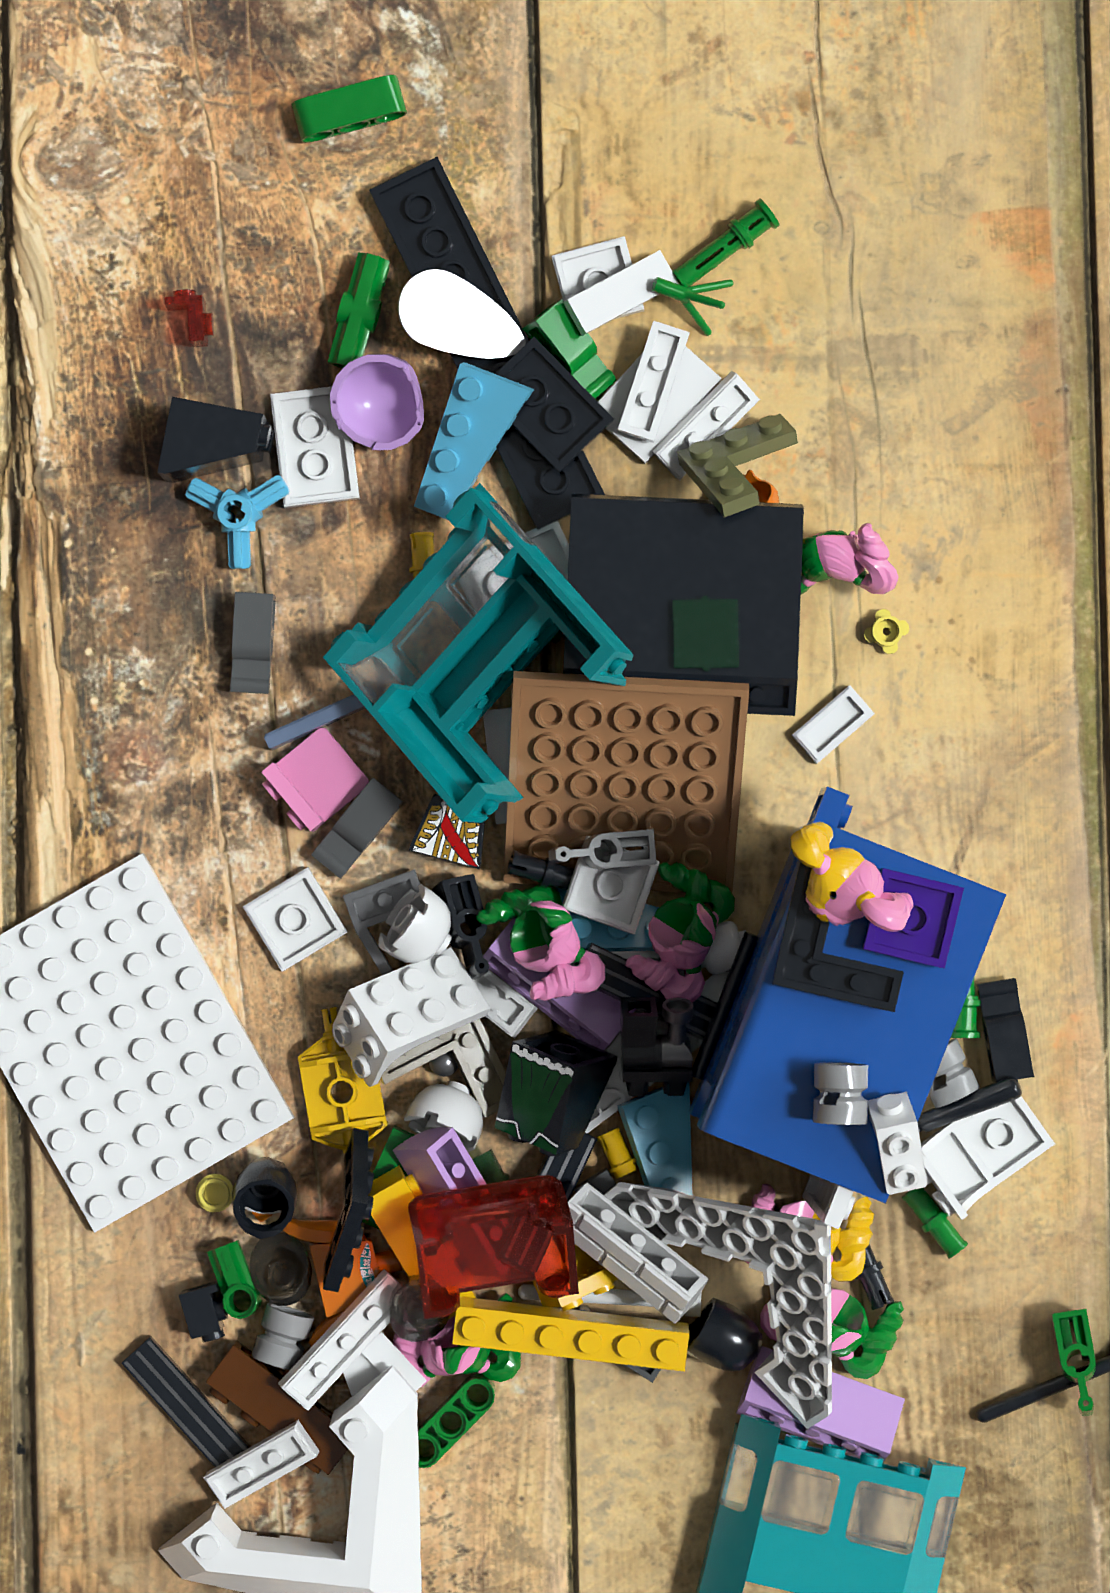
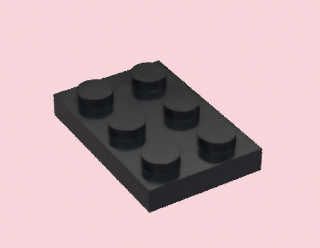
[496,337,614,473]

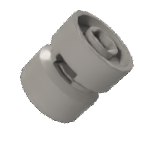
[929,1038,980,1108]
[813,1063,868,1125]
[251,1303,314,1370]

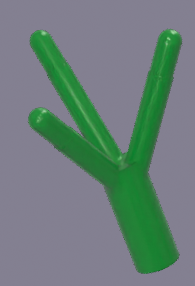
[652,277,734,336]

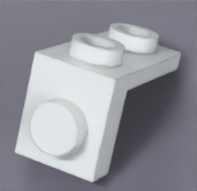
[867,1092,927,1195]

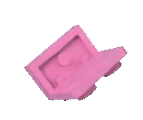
[262,728,369,832]

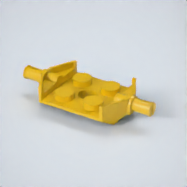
[298,1007,388,1154]

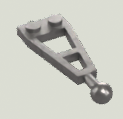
[343,869,458,1077]

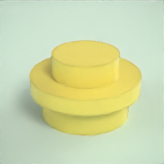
[196,1174,233,1212]

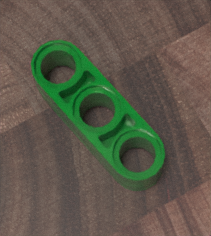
[291,75,407,143]
[418,1373,496,1468]

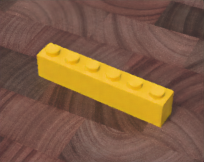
[452,1296,689,1372]

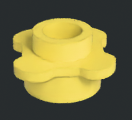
[864,609,909,654]

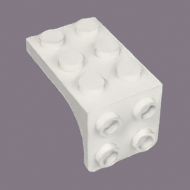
[332,947,490,1087]
[921,1096,1055,1220]

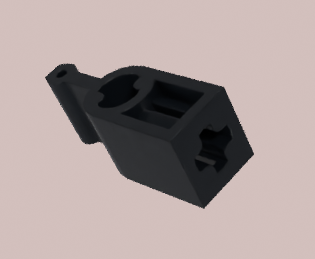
[432,874,489,980]
[977,978,1034,1082]

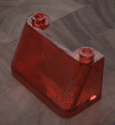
[408,1175,579,1319]

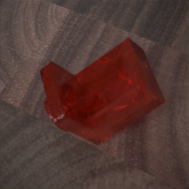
[164,289,214,347]

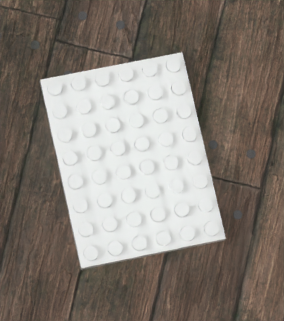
[0,853,294,1233]

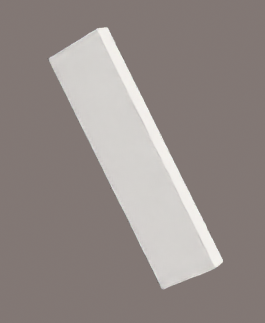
[278,1269,414,1410]

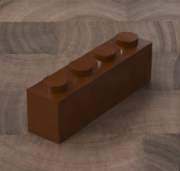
[206,1340,348,1475]

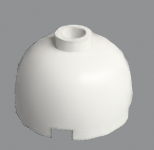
[379,884,451,963]
[404,1081,483,1152]

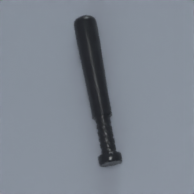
[917,1077,1022,1132]

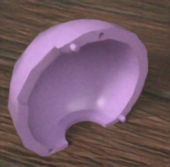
[330,354,424,450]

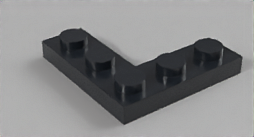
[772,862,904,1012]
[323,1128,374,1292]

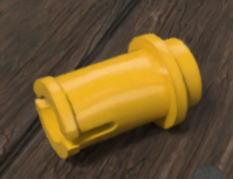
[409,532,434,579]
[597,1127,637,1179]

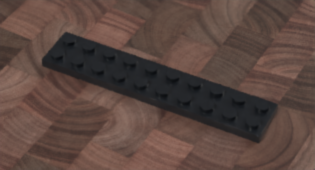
[369,157,605,530]

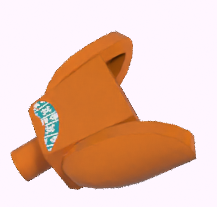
[283,1218,402,1347]

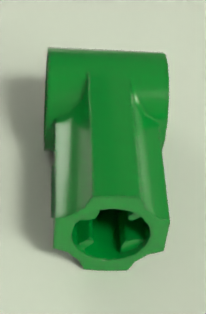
[207,1240,262,1319]

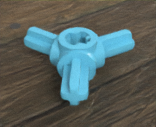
[185,475,290,569]

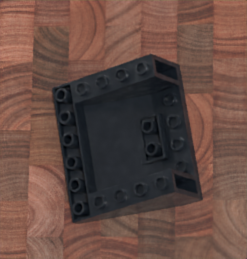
[563,494,804,716]

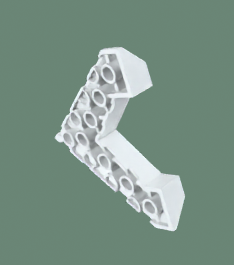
[604,1182,832,1429]
[158,1365,422,1593]

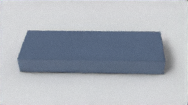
[264,689,376,751]

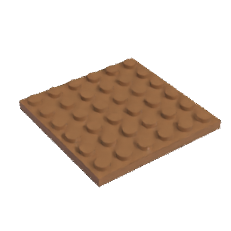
[504,671,749,892]

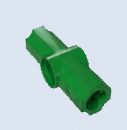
[328,252,390,369]

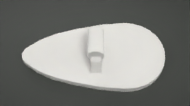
[398,269,526,359]

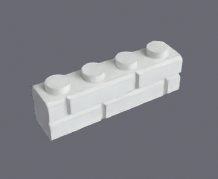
[554,1183,709,1324]

